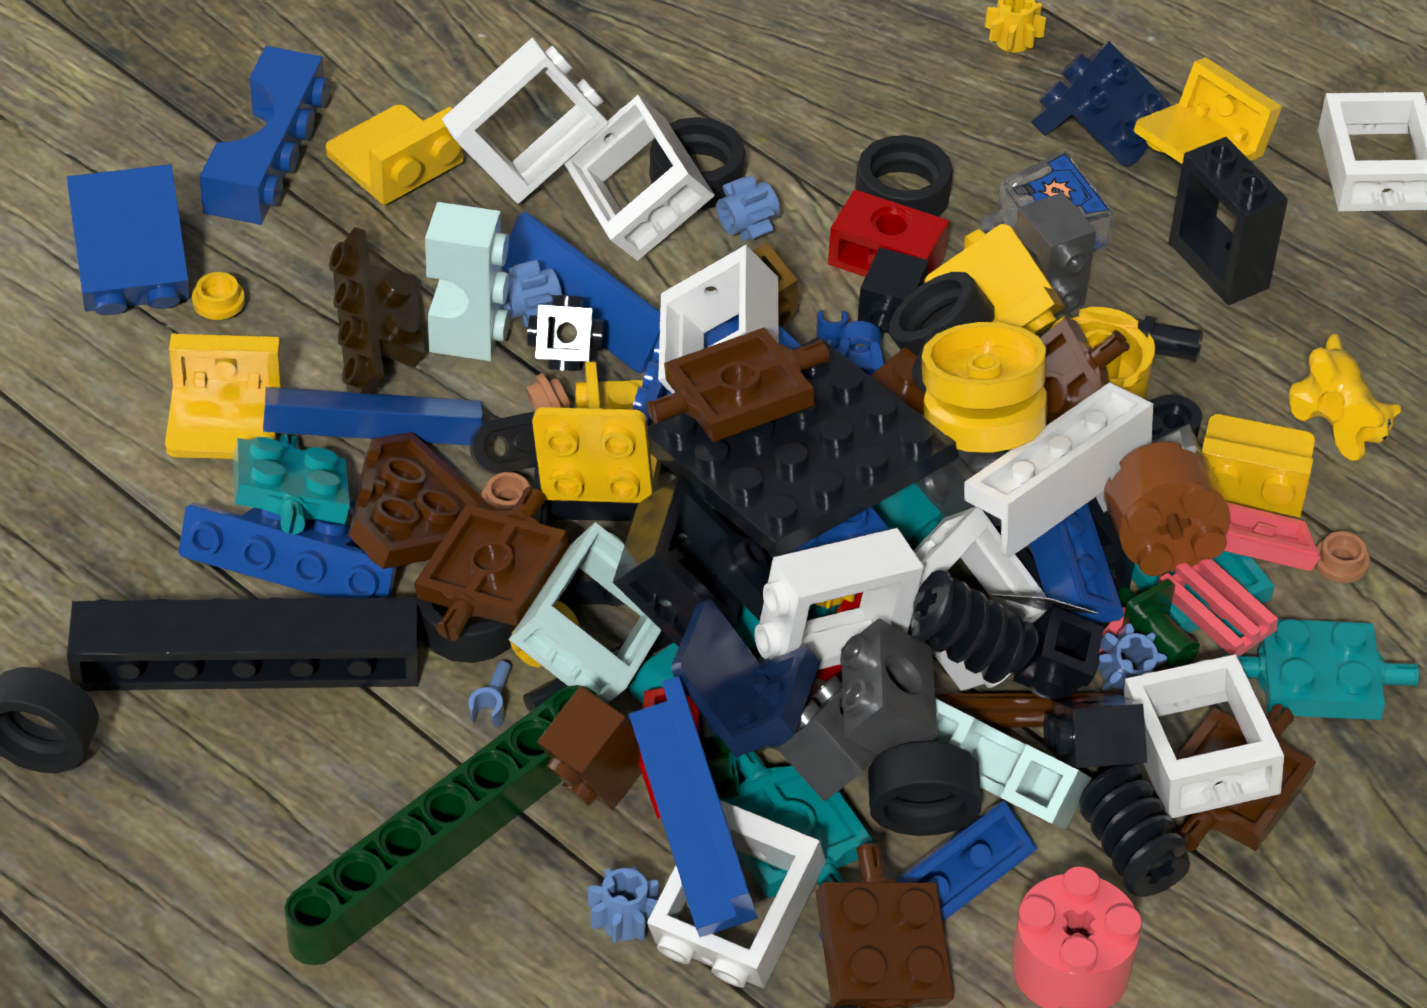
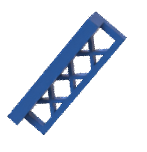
[629,676,758,938]

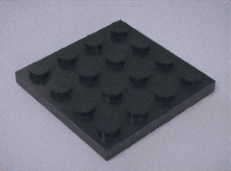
[647,337,957,557]

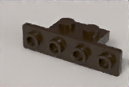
[329,227,426,394]

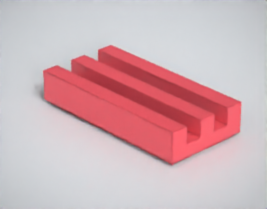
[1224,502,1321,572]
[1159,559,1278,658]

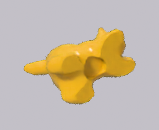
[1288,334,1401,461]

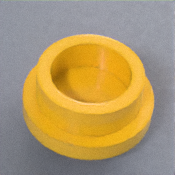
[192,272,245,320]

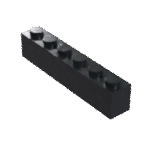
[67,596,419,691]

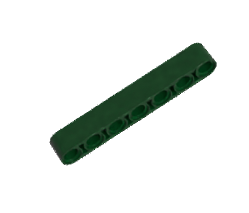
[284,685,601,965]

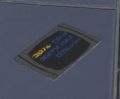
[991,594,1099,614]

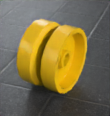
[922,322,1048,453]

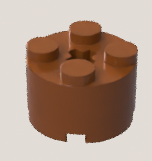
[1104,441,1230,576]

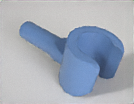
[468,661,511,727]

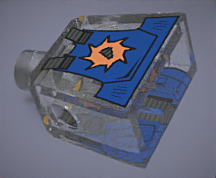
[982,151,1114,252]

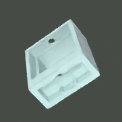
[509,522,672,704]

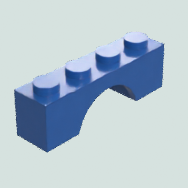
[199,46,330,225]

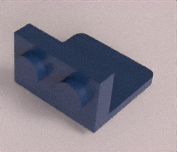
[1031,41,1172,167]
[672,599,820,757]

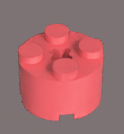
[1012,867,1142,1008]

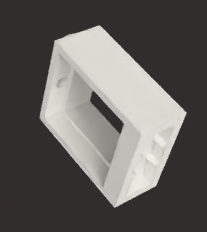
[442,37,609,204]
[1318,92,1427,211]
[564,95,715,261]
[658,245,779,394]
[910,506,1047,691]
[755,528,924,670]
[1124,654,1284,819]
[647,800,826,989]

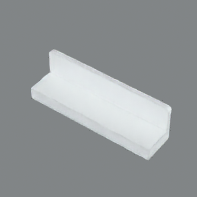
[964,382,1153,558]

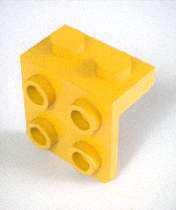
[1134,57,1282,164]
[325,105,463,206]
[925,224,1066,335]
[165,334,283,459]
[532,407,662,503]
[1201,414,1315,518]

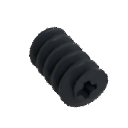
[910,570,1039,684]
[1079,764,1190,897]

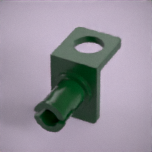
[1100,579,1200,668]

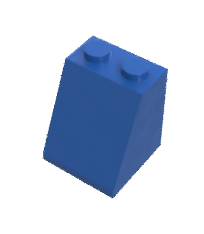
[66,164,189,315]

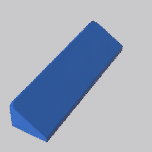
[501,211,660,373]
[263,387,483,445]
[1029,503,1124,623]
[819,800,1037,940]

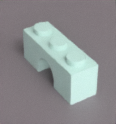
[425,202,510,361]
[932,698,1092,830]

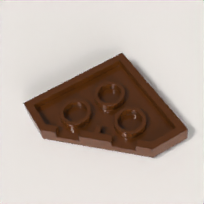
[349,432,494,569]

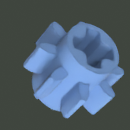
[716,175,780,241]
[503,260,562,327]
[1098,624,1167,693]
[588,866,659,943]

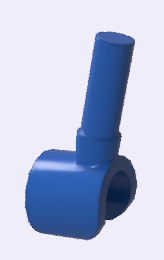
[816,310,848,351]

